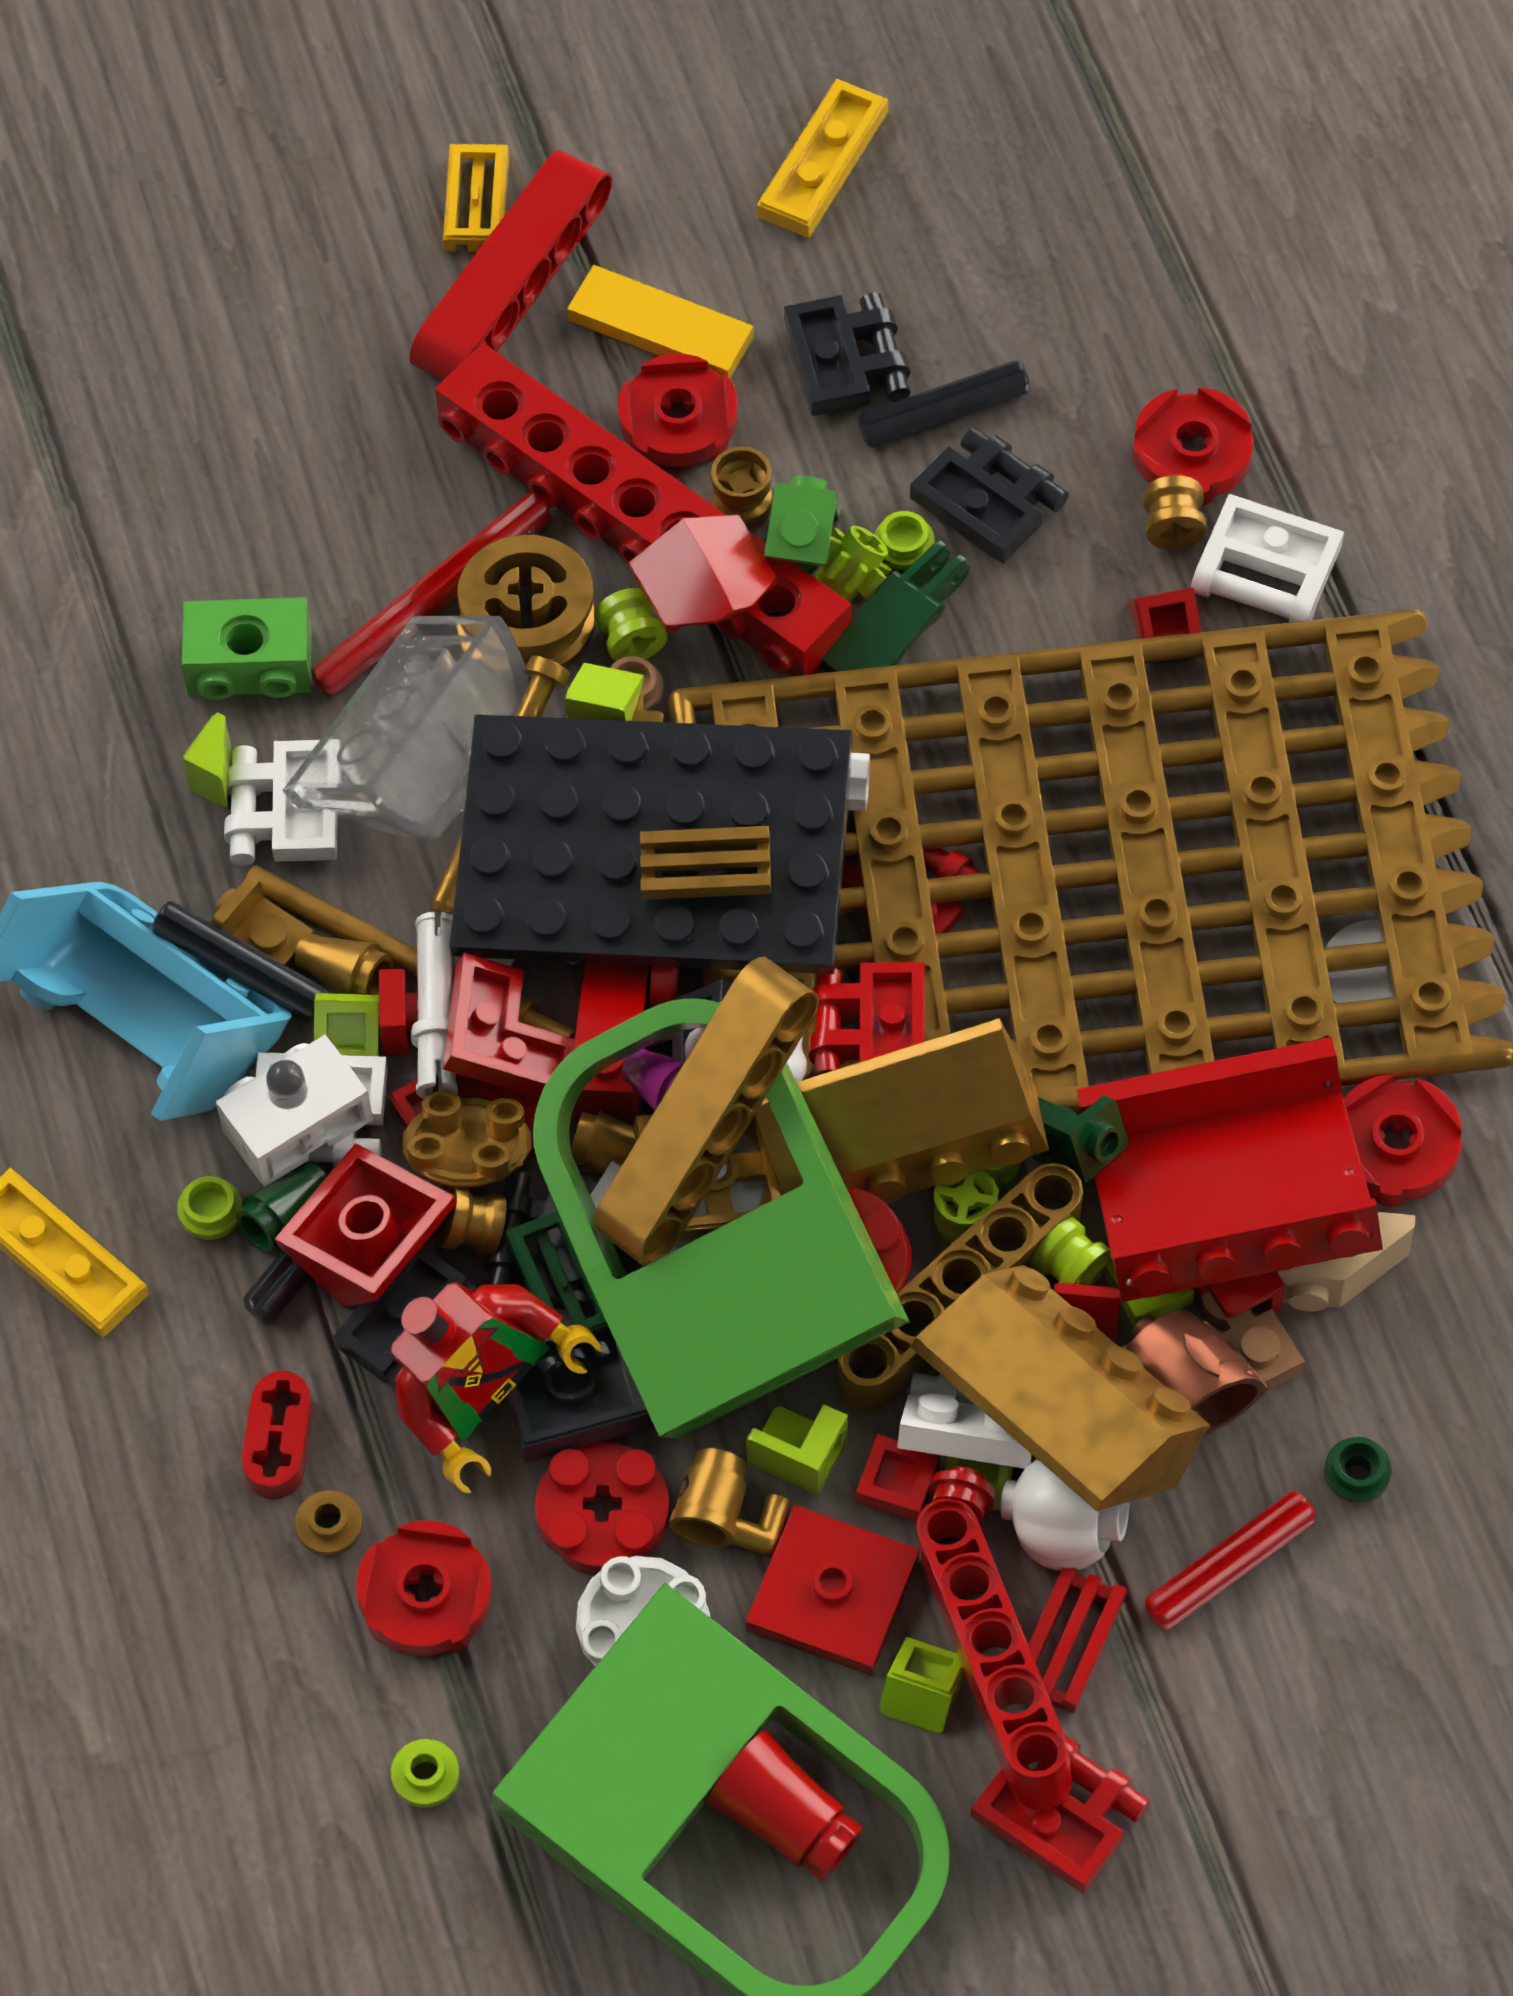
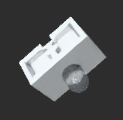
[216,1034,373,1187]

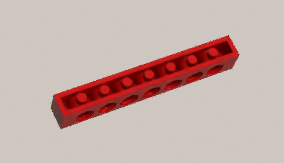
[435,343,852,676]

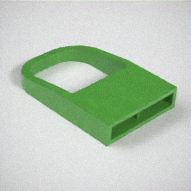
[533,999,910,1440]
[490,1582,950,1996]

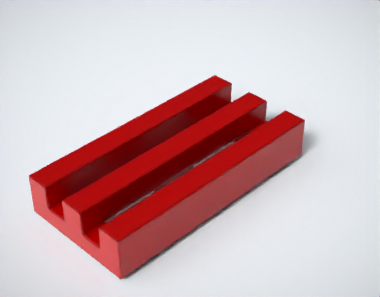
[1028,1567,1127,1713]

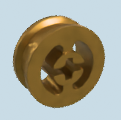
[458,535,595,678]

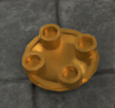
[403,1091,531,1187]

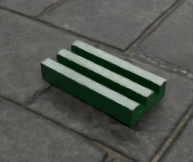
[506,1210,611,1353]

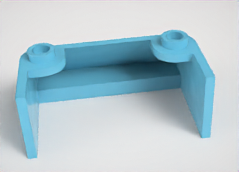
[0,882,291,1121]

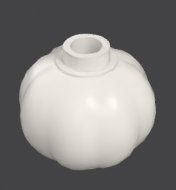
[1001,1457,1130,1571]

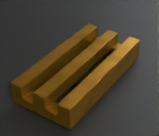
[640,826,771,900]

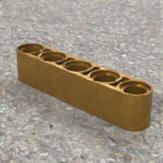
[593,957,819,1266]
[838,1163,1083,1413]

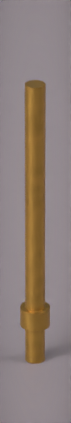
[245,865,576,1039]

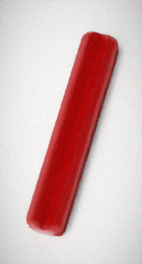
[1144,1491,1316,1630]

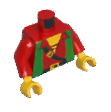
[390,1282,602,1494]

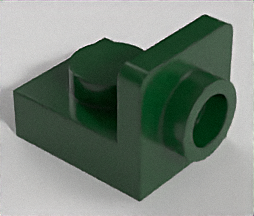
[1031,1095,1129,1184]

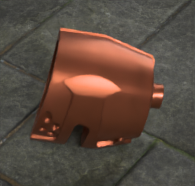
[1123,1309,1269,1436]

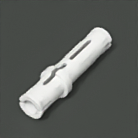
[411,912,458,1099]

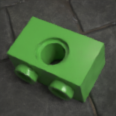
[182,597,312,700]

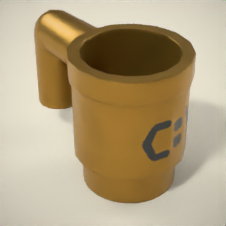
[669,1448,792,1555]

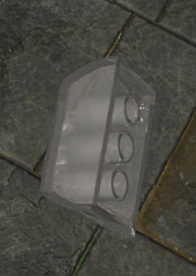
[282,616,529,841]

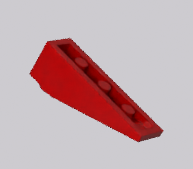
[573,963,652,1127]

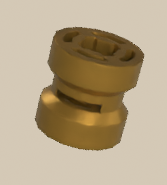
[711,446,772,530]

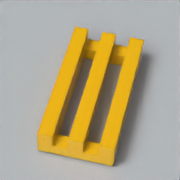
[443,144,509,252]

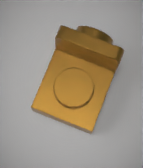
[212,875,315,970]

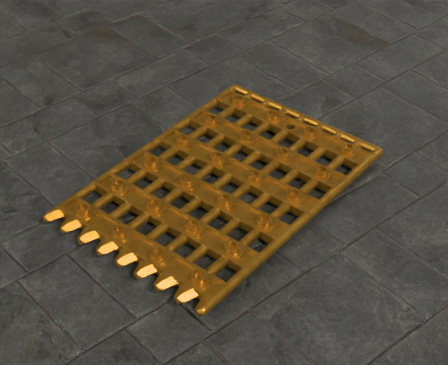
[668,609,1513,1115]

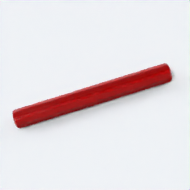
[310,493,551,696]

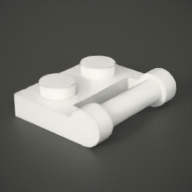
[1191,494,1344,623]

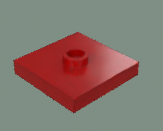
[746,1505,920,1675]

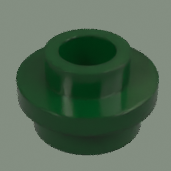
[1324,1437,1392,1503]

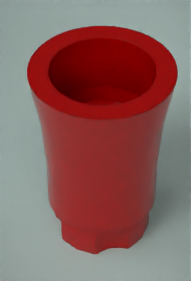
[706,1729,864,1881]

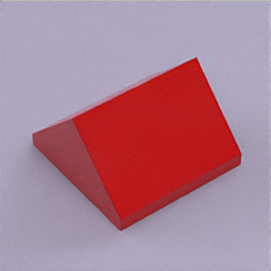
[275,1143,457,1308]

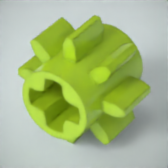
[816,526,891,602]

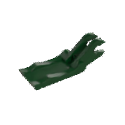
[820,540,971,673]

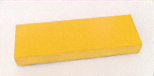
[757,79,888,239]
[567,265,754,379]
[0,1167,149,1338]

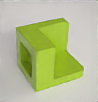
[746,1404,848,1497]

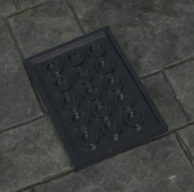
[449,714,853,975]

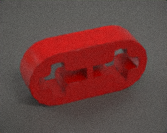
[242,1371,313,1499]

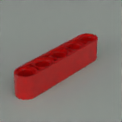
[409,149,613,380]
[916,1498,1072,1810]

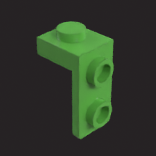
[765,475,841,567]

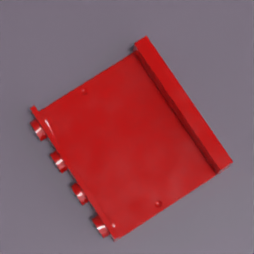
[1077,1037,1383,1302]

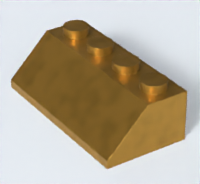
[755,1018,1049,1204]
[911,1265,1210,1511]

